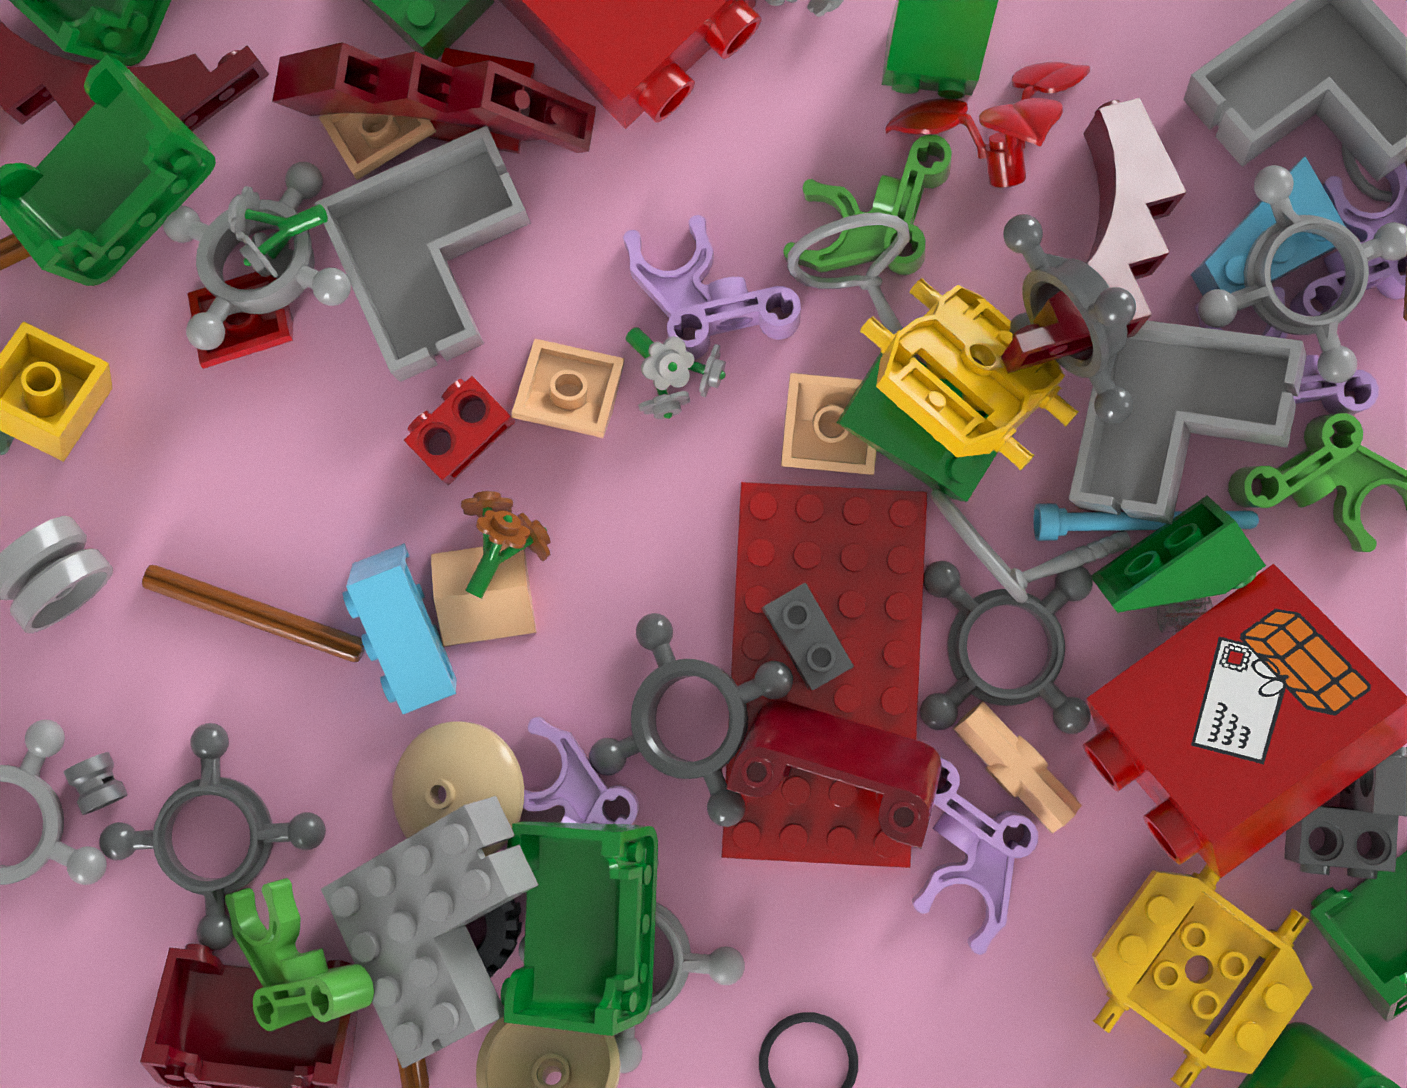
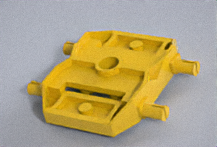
[860,278,1079,471]
[1092,864,1313,1088]

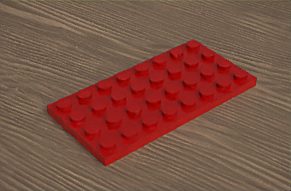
[721,482,927,868]

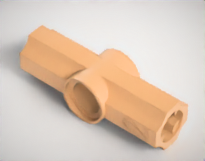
[952,701,1082,833]

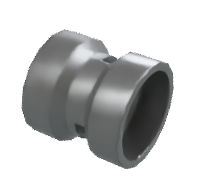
[64,752,128,815]

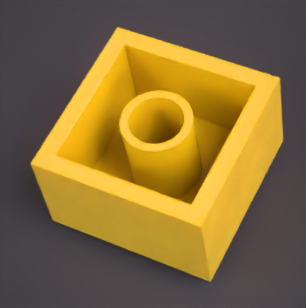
[0,321,113,462]

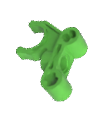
[783,134,952,275]
[1228,413,1407,552]
[225,878,374,1031]

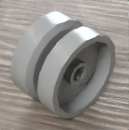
[0,516,113,633]

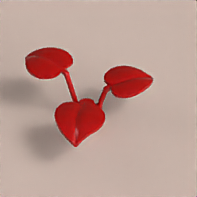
[885,62,1090,188]

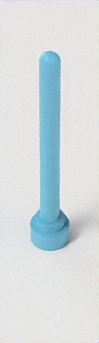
[1033,503,1259,541]

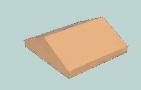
[319,113,436,180]
[512,339,624,438]
[781,373,877,475]
[431,543,537,646]

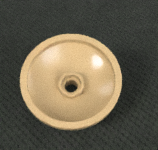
[392,721,524,857]
[476,1017,621,1088]

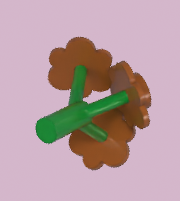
[461,491,551,599]

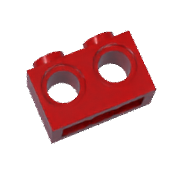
[404,376,515,486]

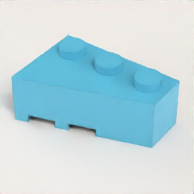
[1190,156,1346,296]
[342,543,457,714]

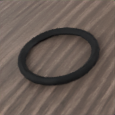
[759,1012,858,1088]

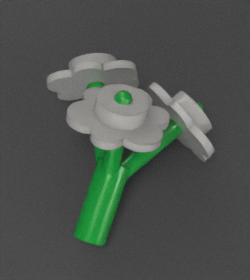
[228,186,328,278]
[626,327,726,419]

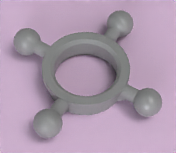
[163,162,351,350]
[1198,165,1407,383]
[0,720,107,885]
[519,861,745,1073]

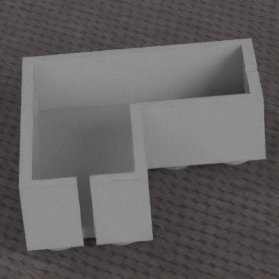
[1183,0,1407,181]
[314,125,531,382]
[1069,320,1307,525]
[321,796,538,1069]

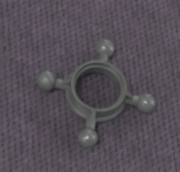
[1003,214,1136,424]
[920,561,1093,734]
[589,613,793,827]
[99,723,326,951]

